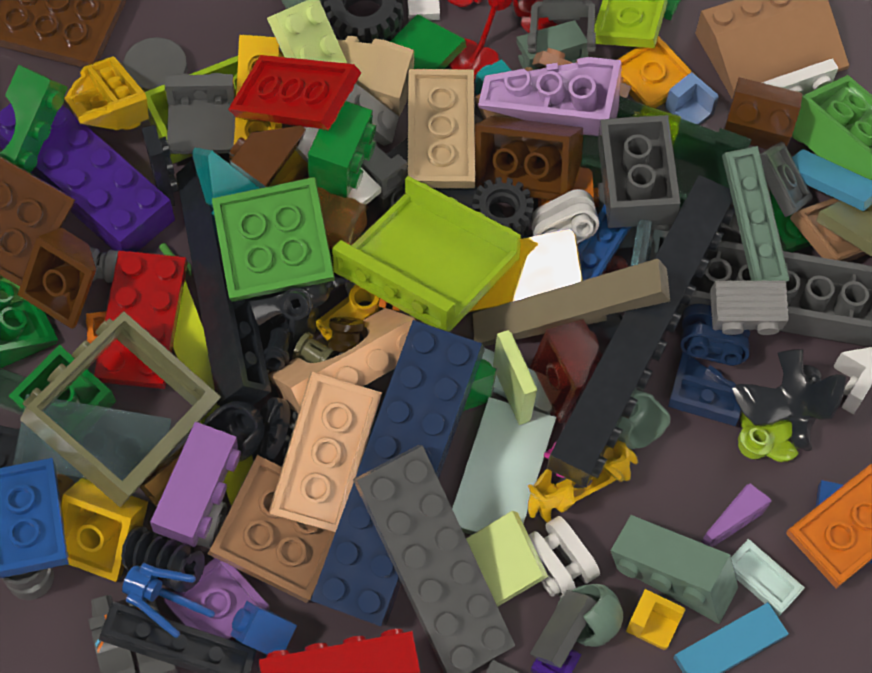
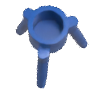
[122,563,215,638]

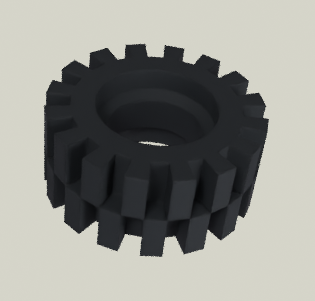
[472,177,533,237]

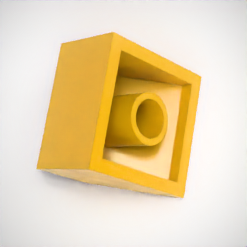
[61,478,148,582]

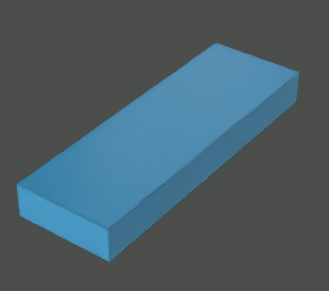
[792,149,872,211]
[673,602,789,673]

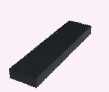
[98,601,257,673]

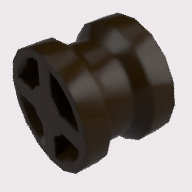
[328,317,364,352]

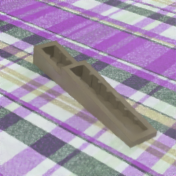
[473,259,670,346]

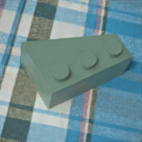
[610,515,738,624]

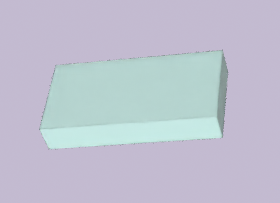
[731,539,805,616]

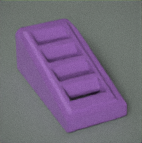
[701,483,771,547]

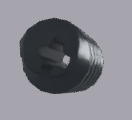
[121,526,205,593]

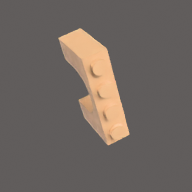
[268,308,415,413]

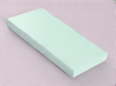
[452,397,556,535]

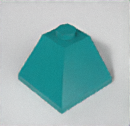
[191,147,260,217]

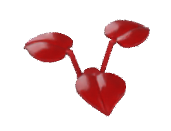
[447,0,558,81]

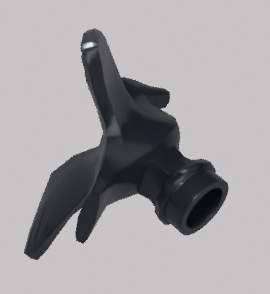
[249,273,350,353]
[732,349,847,451]

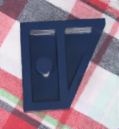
[668,352,741,426]

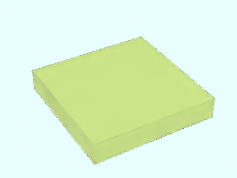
[493,330,537,425]
[466,511,548,607]

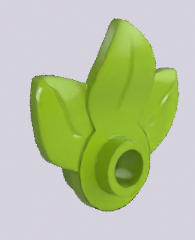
[738,412,799,462]

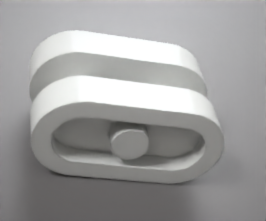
[531,189,599,244]
[529,516,600,598]

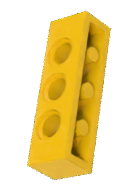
[234,35,284,144]

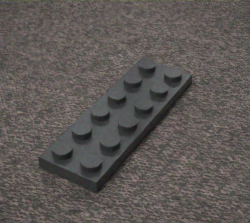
[353,445,515,673]

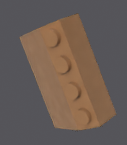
[695,0,849,98]

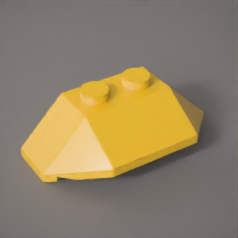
[65,56,149,130]

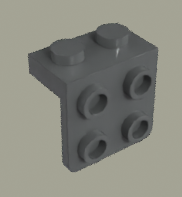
[165,73,236,154]

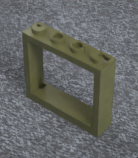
[20,311,221,508]

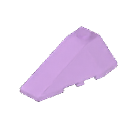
[478,57,622,136]

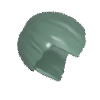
[618,390,671,449]
[557,584,623,647]

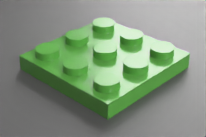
[212,177,335,302]

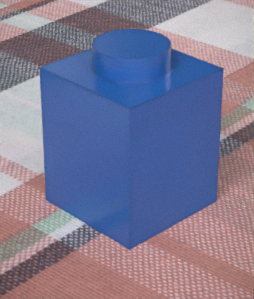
[230,601,297,654]

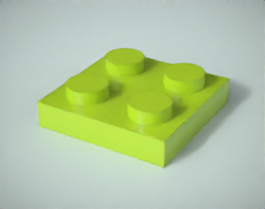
[595,0,668,48]

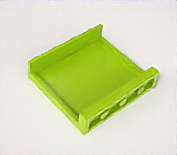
[332,176,521,332]

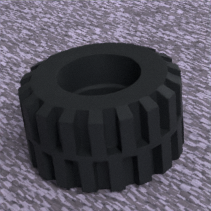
[323,0,404,44]

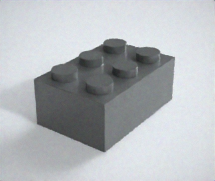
[598,115,680,228]

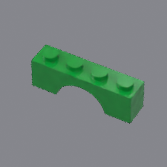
[0,65,68,173]

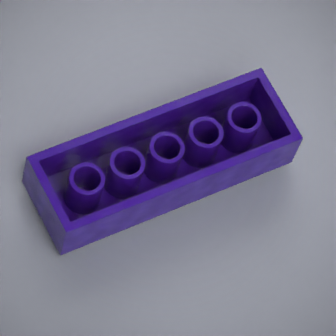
[0,103,175,252]

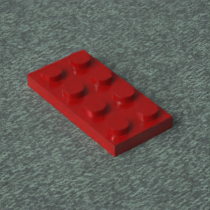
[228,55,362,130]
[94,250,188,389]

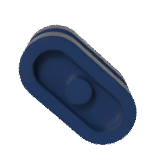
[681,304,750,366]

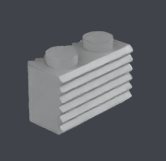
[711,281,789,335]

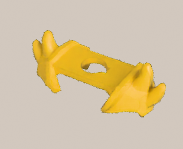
[528,440,638,523]

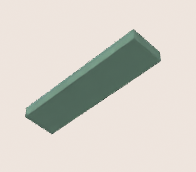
[722,146,789,281]

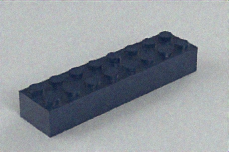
[311,320,485,627]

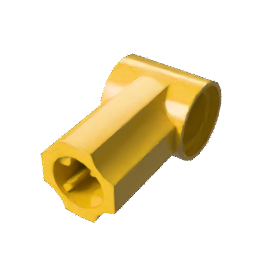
[316,285,381,341]

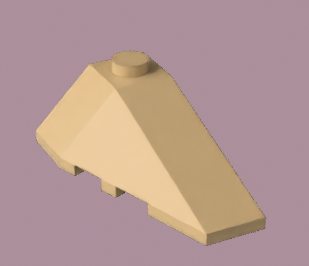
[338,36,414,117]

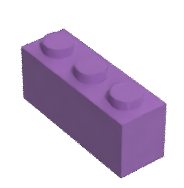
[150,422,241,547]

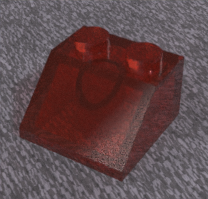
[530,319,599,424]

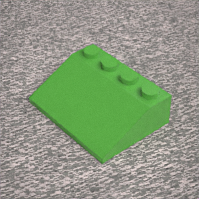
[792,75,872,180]

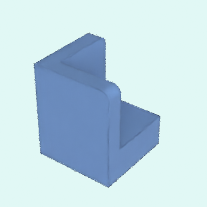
[665,72,719,130]

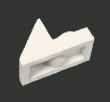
[834,347,872,414]

